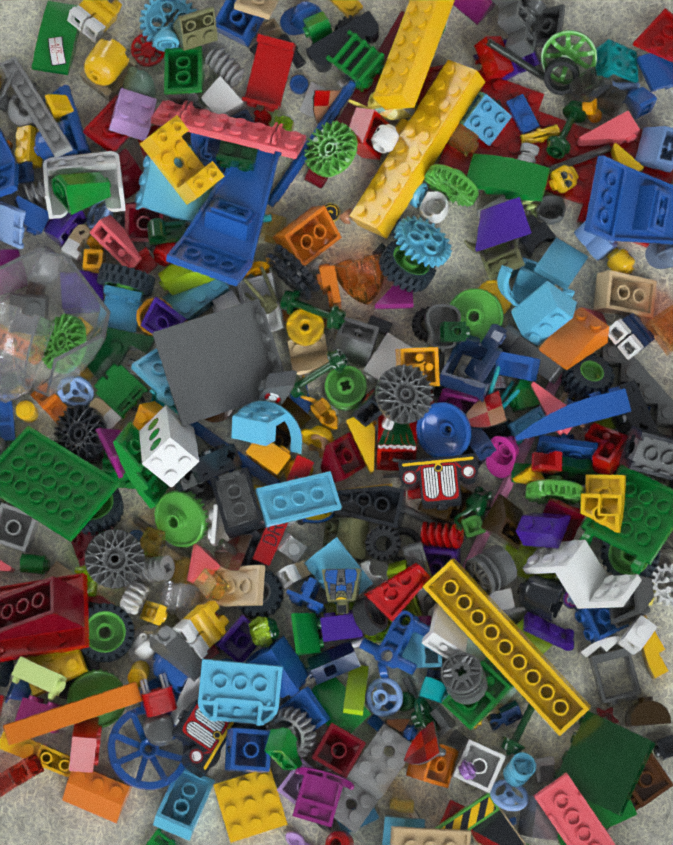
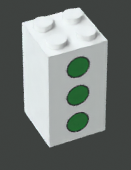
[139,405,199,488]

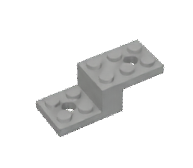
[334,724,411,833]

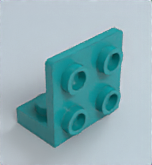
[595,39,639,83]

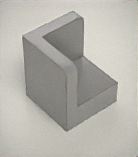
[534,756,555,783]

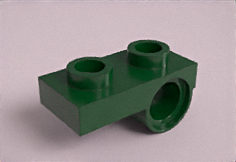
[147,218,186,245]

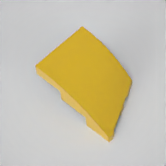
[581,475,626,533]

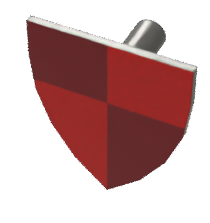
[404,721,446,765]

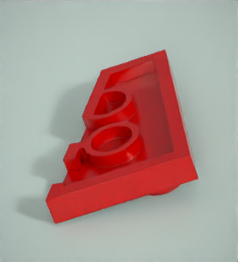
[364,563,431,621]

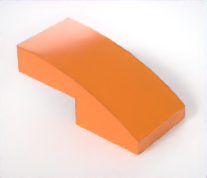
[30,382,68,425]

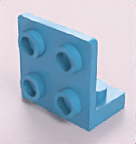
[459,91,512,146]
[99,285,145,333]

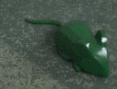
[454,486,492,531]

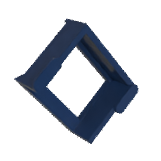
[439,335,503,403]

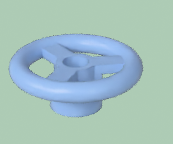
[86,200,113,229]
[57,375,94,407]
[365,678,403,717]
[490,779,529,811]

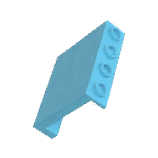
[135,144,213,223]

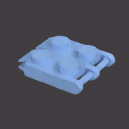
[0,201,26,249]

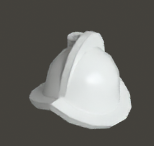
[128,624,159,665]

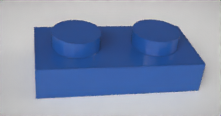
[506,94,540,135]

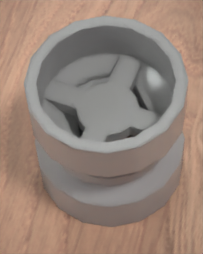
[517,143,539,163]

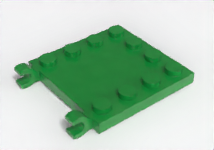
[579,465,673,575]

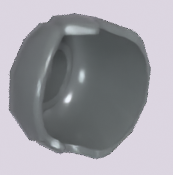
[536,195,566,225]

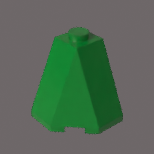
[50,172,111,215]

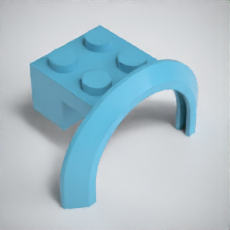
[497,258,575,306]
[231,401,302,454]

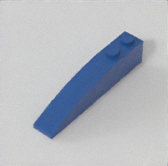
[515,386,631,442]

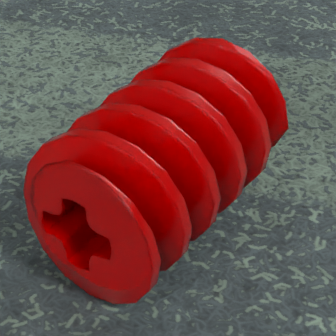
[420,521,464,549]

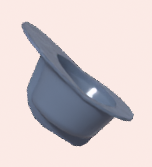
[645,243,673,269]

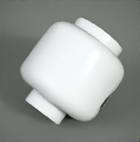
[371,124,399,153]

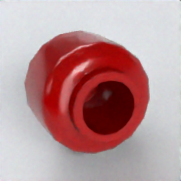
[153,242,177,267]
[325,830,354,845]

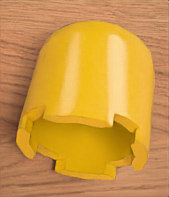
[84,38,129,86]

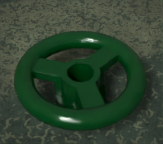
[411,697,437,731]

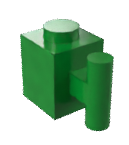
[302,11,333,45]

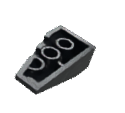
[332,485,406,528]

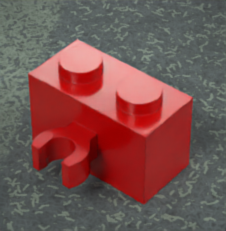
[474,36,514,79]

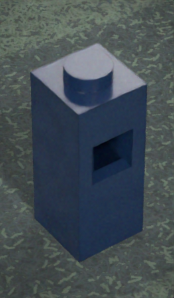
[464,411,496,461]
[306,641,360,685]

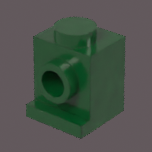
[440,322,470,342]

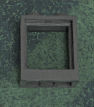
[589,649,642,706]

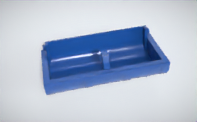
[43,85,92,155]

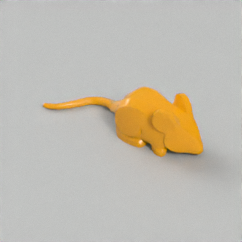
[300,375,339,430]

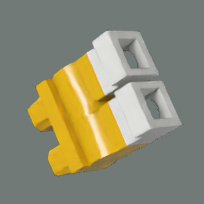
[67,0,122,42]
[172,600,229,659]

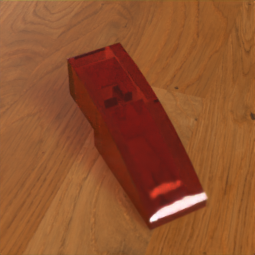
[0,753,45,798]

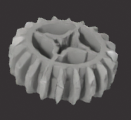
[265,706,318,759]

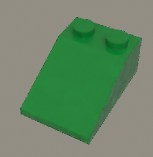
[164,46,205,95]
[291,613,324,656]
[311,677,371,734]

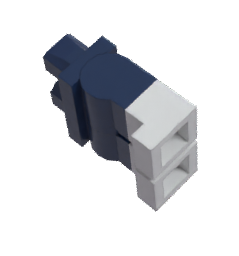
[608,313,655,360]

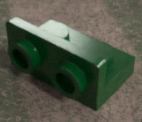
[216,140,258,172]

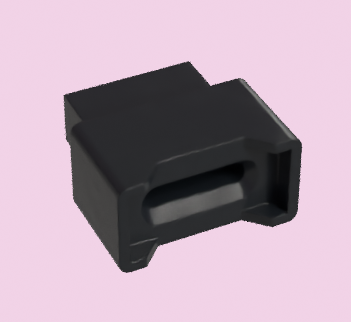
[518,214,556,258]

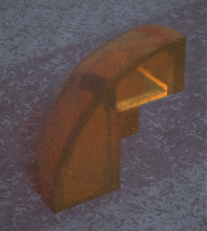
[334,255,384,305]

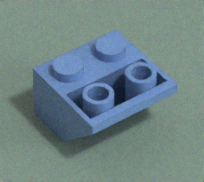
[635,126,673,173]

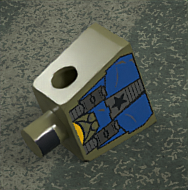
[322,568,362,614]

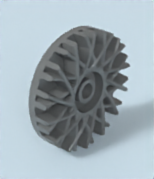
[375,364,434,424]
[85,529,144,589]

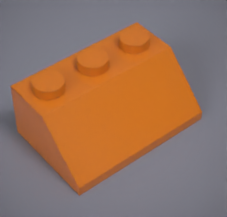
[272,205,342,266]
[62,769,132,823]

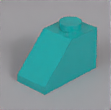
[419,676,448,703]

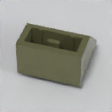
[173,6,218,51]
[322,518,369,560]

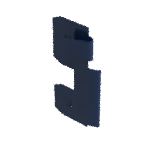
[464,324,508,383]

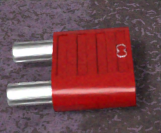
[140,673,178,717]

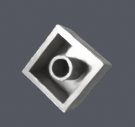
[0,503,40,553]

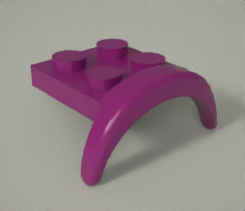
[292,767,354,827]

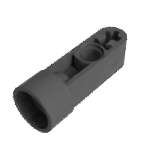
[497,324,565,384]

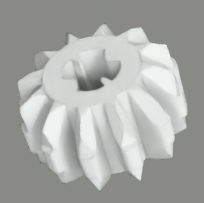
[120,581,149,615]

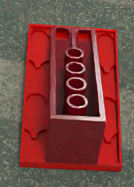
[0,573,89,662]

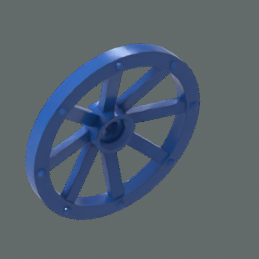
[107,707,185,790]

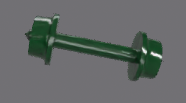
[546,100,587,159]
[280,290,346,330]
[290,349,349,398]
[500,696,535,755]

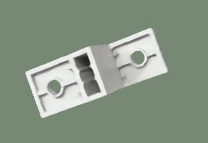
[522,540,642,609]

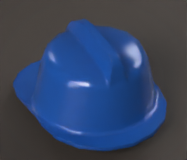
[280,1,322,36]
[5,659,31,703]

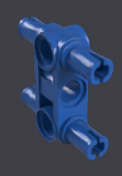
[359,610,430,675]

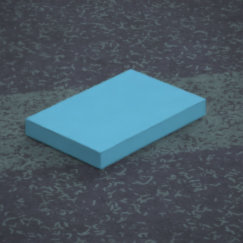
[534,237,588,289]

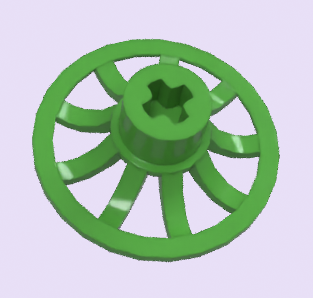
[541,30,597,84]

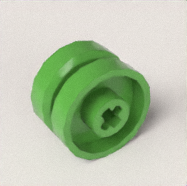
[325,365,367,411]

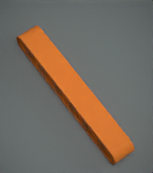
[3,681,142,745]

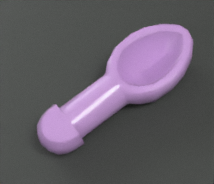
[285,831,310,845]

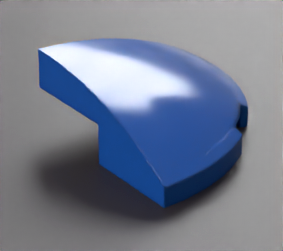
[191,133,224,174]

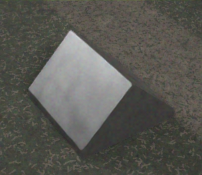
[518,795,558,841]

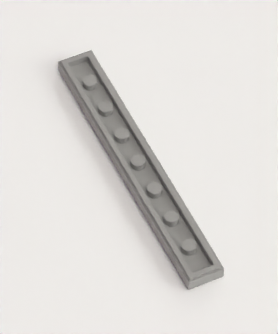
[0,56,73,158]

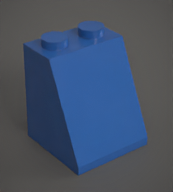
[245,635,309,698]

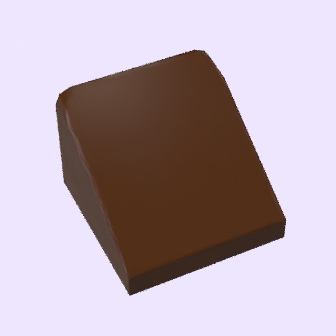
[385,718,410,732]

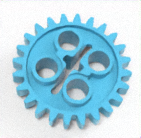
[139,0,197,51]
[394,216,452,268]

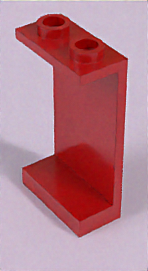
[242,34,296,113]

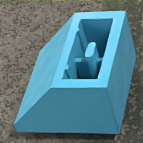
[402,632,442,668]

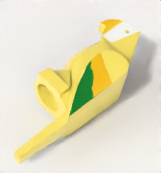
[348,92,415,120]

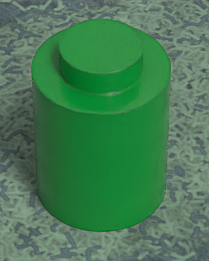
[20,553,50,575]

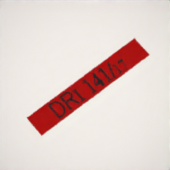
[252,455,314,566]

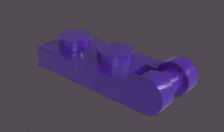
[523,612,574,651]

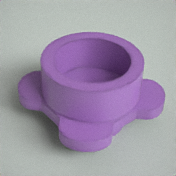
[458,760,476,780]

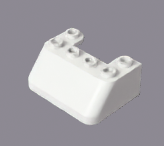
[43,151,126,219]

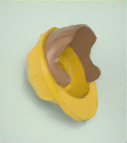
[301,426,334,459]

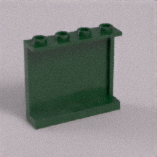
[553,711,655,817]

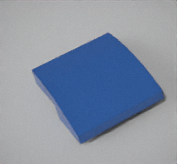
[636,53,673,92]

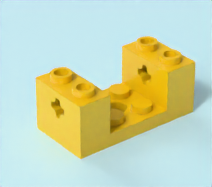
[140,115,224,205]

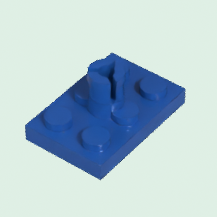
[536,432,598,464]

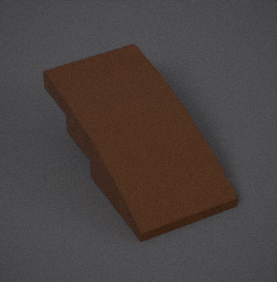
[605,752,673,830]

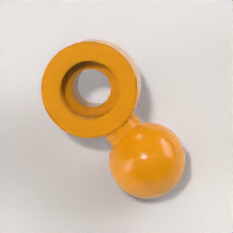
[582,96,602,123]
[244,261,270,278]

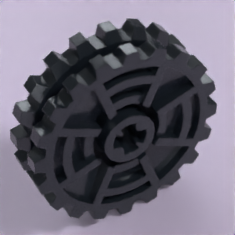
[264,244,321,301]

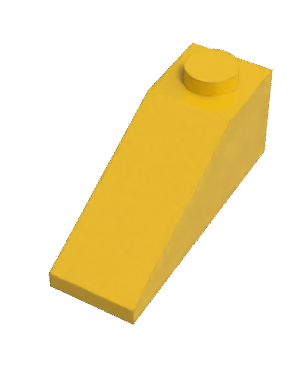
[346,417,377,475]

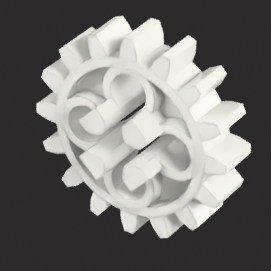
[650,563,673,606]

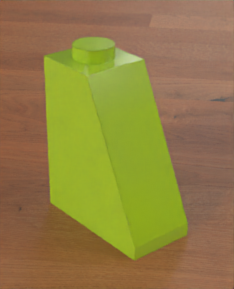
[158,264,215,296]

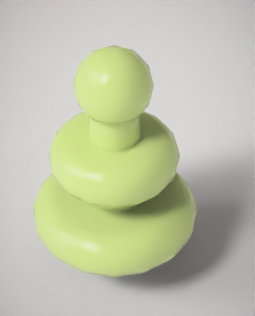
[521,200,537,218]

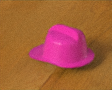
[486,436,519,478]

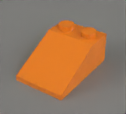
[539,307,609,370]

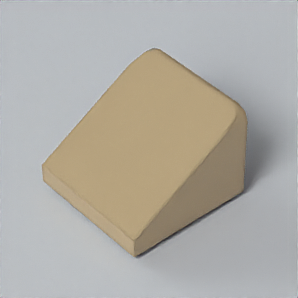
[259,18,282,39]

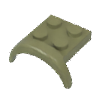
[464,239,525,281]

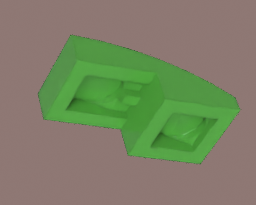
[450,514,486,540]

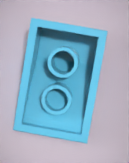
[153,768,215,841]

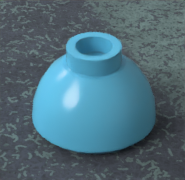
[153,26,179,52]
[409,182,428,208]

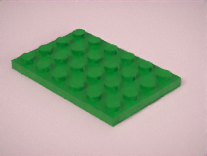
[0,426,120,542]

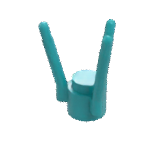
[488,366,520,409]

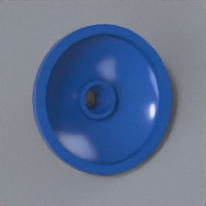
[416,402,471,458]

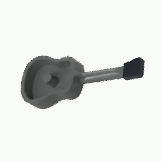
[424,304,461,398]

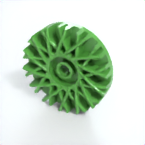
[304,121,358,177]
[424,164,479,207]
[449,288,504,342]
[40,313,87,372]
[525,475,584,505]
[154,490,209,548]
[67,668,125,728]

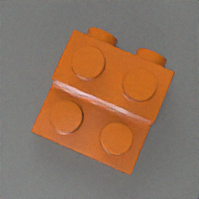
[316,264,341,309]

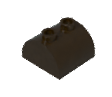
[625,696,671,727]

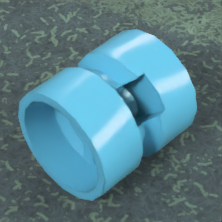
[503,752,536,787]

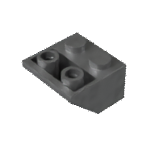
[333,317,379,367]

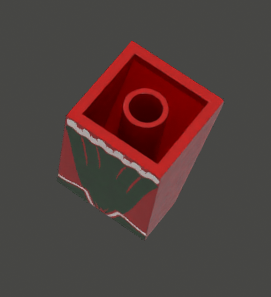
[377,413,417,471]

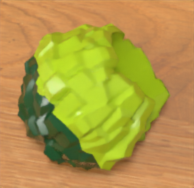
[249,616,280,648]

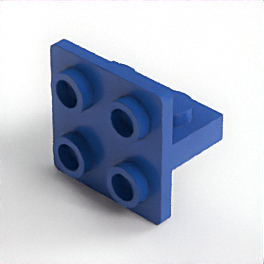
[286,577,327,615]

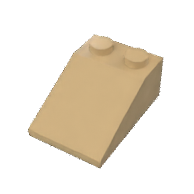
[593,270,657,318]

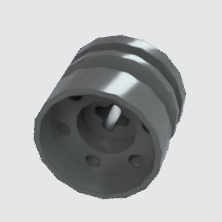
[465,545,517,595]
[441,653,488,704]

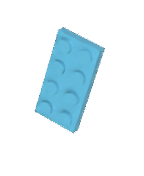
[255,471,342,527]

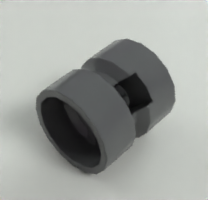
[522,0,547,28]

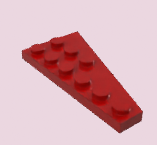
[632,8,673,62]

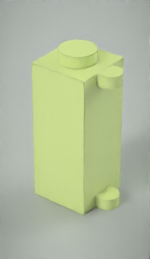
[11,657,67,700]

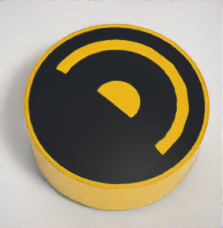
[325,203,340,222]

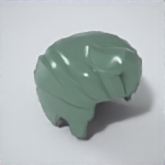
[123,66,156,98]

